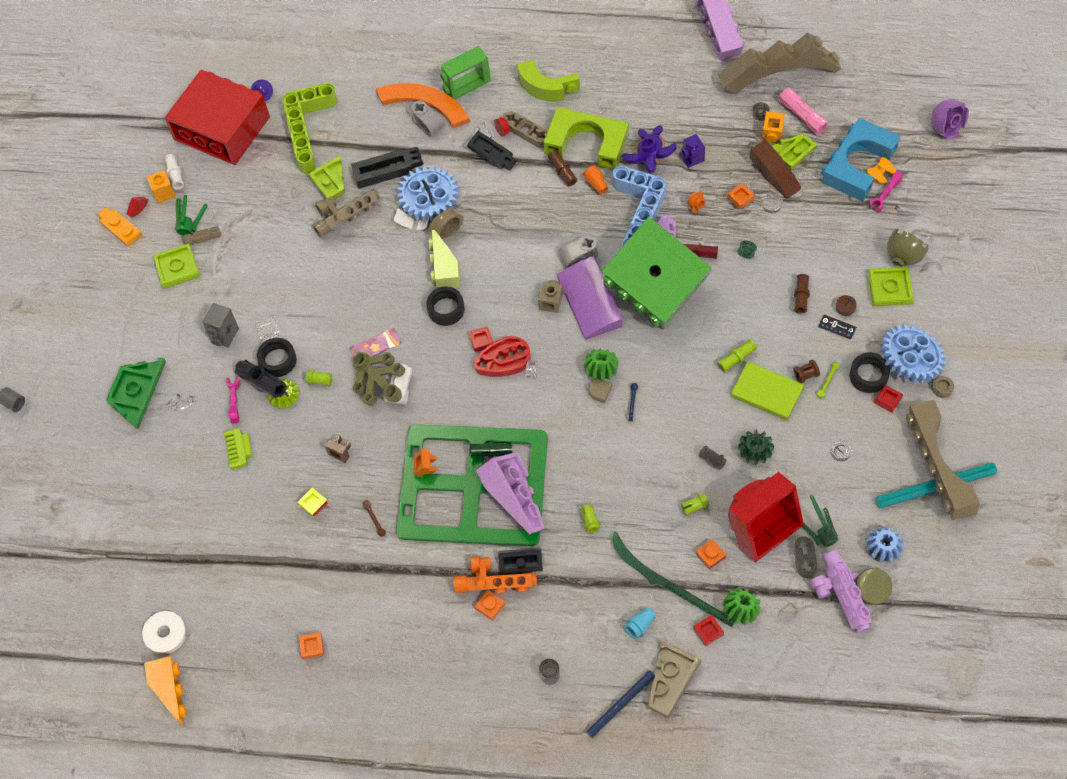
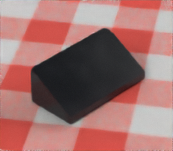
[498,547,543,575]

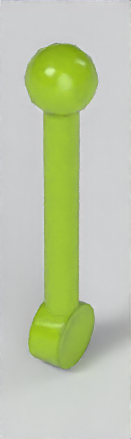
[817,362,839,399]

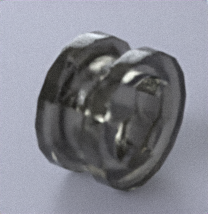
[752,102,770,121]

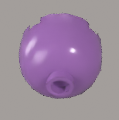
[931,99,969,139]

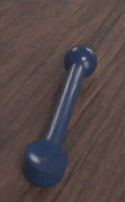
[628,383,638,422]

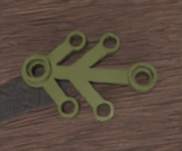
[352,352,405,406]

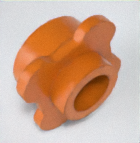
[687,191,706,213]

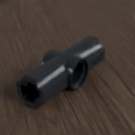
[234,360,287,398]

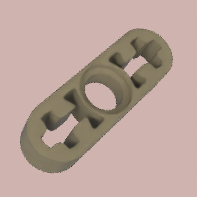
[503,111,548,148]

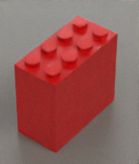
[164,69,270,166]

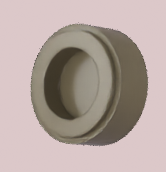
[932,376,954,398]

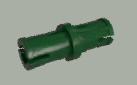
[469,441,512,458]

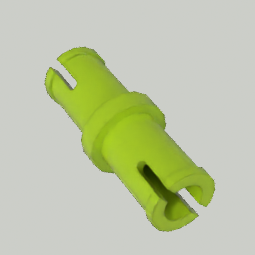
[717,339,757,373]

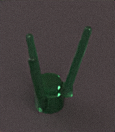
[802,495,839,548]

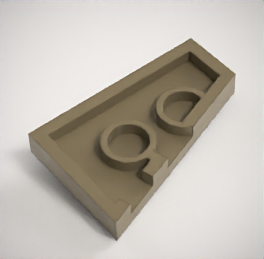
[648,640,701,719]

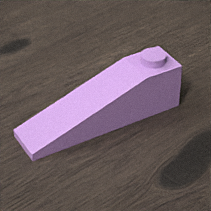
[476,452,545,535]

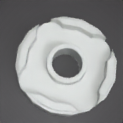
[142,611,186,654]

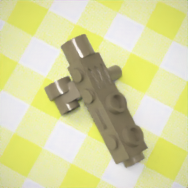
[312,189,380,238]

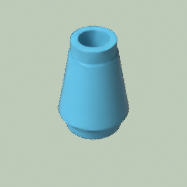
[624,607,656,639]

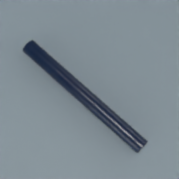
[586,670,655,738]

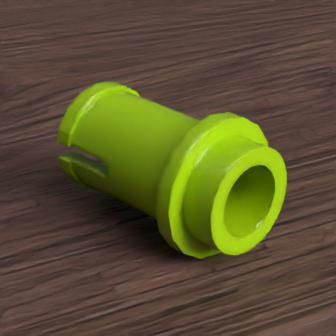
[306,369,332,386]
[681,494,710,516]
[580,504,601,533]

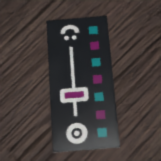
[818,314,857,340]

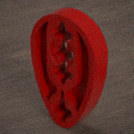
[474,336,531,377]

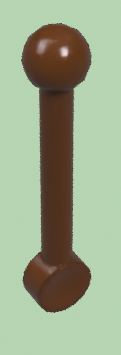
[362,500,386,537]

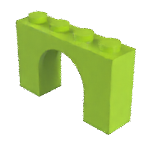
[544,107,629,169]

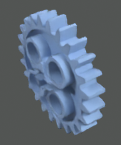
[397,165,459,221]
[880,324,947,384]

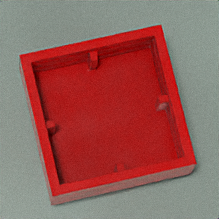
[728,471,804,563]

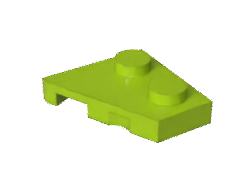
[769,134,817,171]
[308,156,345,200]

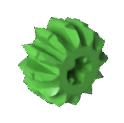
[584,348,619,381]
[723,587,761,626]

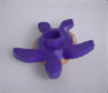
[622,125,677,174]

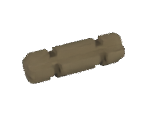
[183,226,221,245]

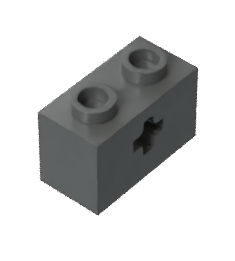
[202,303,239,348]

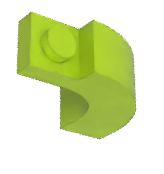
[517,60,580,102]

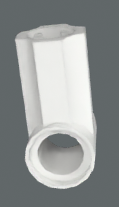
[384,364,412,405]

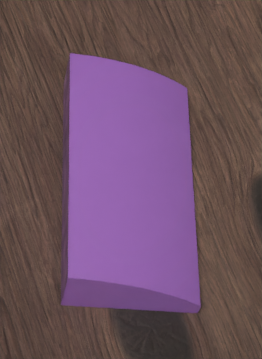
[557,256,622,340]

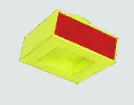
[298,488,328,518]

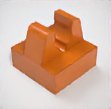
[414,449,437,477]

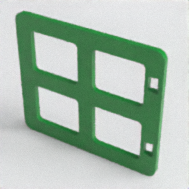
[397,424,548,546]

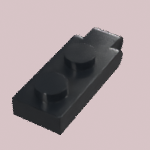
[467,130,517,170]

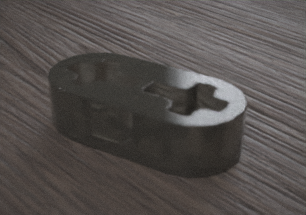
[794,536,817,578]

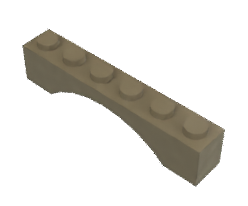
[906,400,980,520]

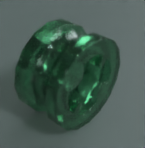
[737,240,757,259]

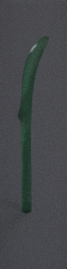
[612,531,735,627]

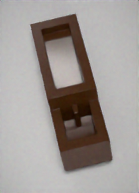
[750,140,801,199]

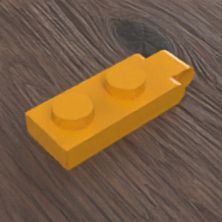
[97,207,142,247]

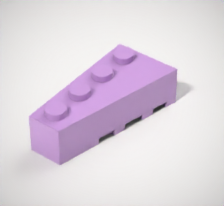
[695,0,744,60]

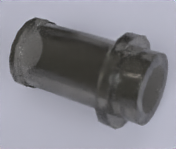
[699,445,727,470]

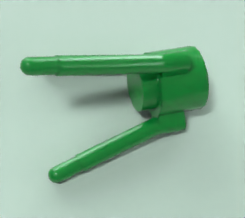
[175,195,208,235]

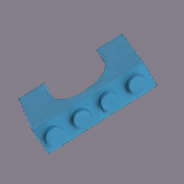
[821,118,901,202]

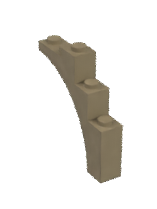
[718,32,841,94]

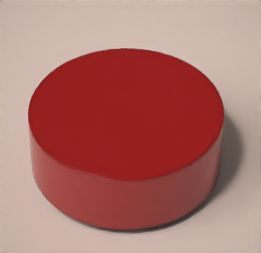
[494,117,510,137]

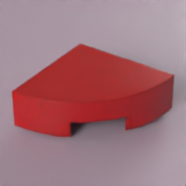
[126,197,149,217]

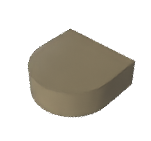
[589,379,612,403]

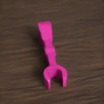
[869,171,903,212]
[226,377,241,424]

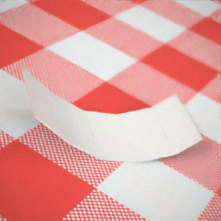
[394,208,429,230]

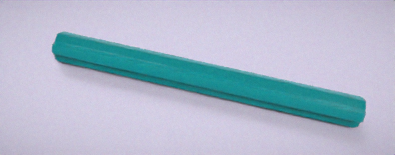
[876,462,997,508]

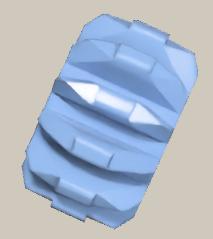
[866,526,904,563]

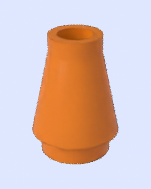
[583,165,609,194]

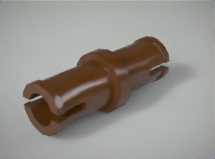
[548,150,578,187]
[794,274,810,314]

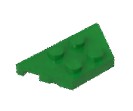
[106,358,166,429]

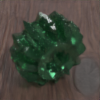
[738,429,774,466]

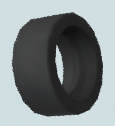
[426,286,465,326]
[257,337,297,377]
[849,352,890,393]

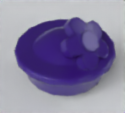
[251,79,273,101]

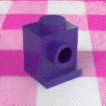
[679,134,705,168]

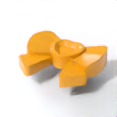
[866,157,896,184]

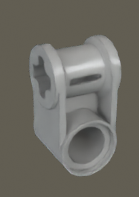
[411,101,445,136]
[559,235,598,267]

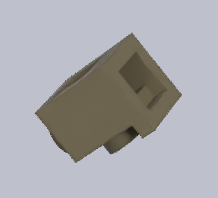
[538,280,563,313]

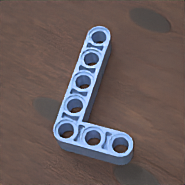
[613,166,666,247]

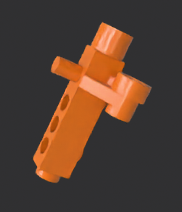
[454,556,537,594]

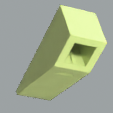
[429,230,460,288]

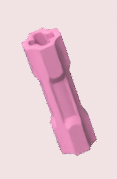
[779,87,829,135]

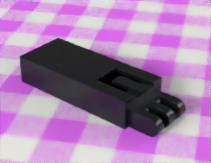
[351,147,424,189]

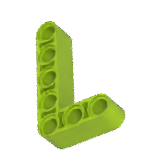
[282,83,337,174]

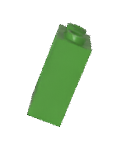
[440,46,491,99]

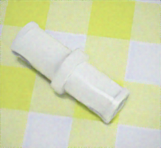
[164,154,184,190]

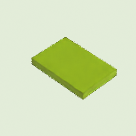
[731,361,804,421]

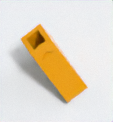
[144,656,187,726]

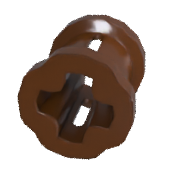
[793,359,820,383]

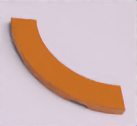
[376,83,470,128]

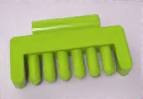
[223,428,253,470]

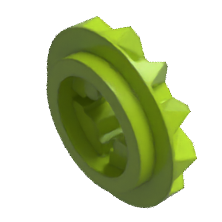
[267,378,300,408]

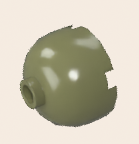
[887,229,929,266]

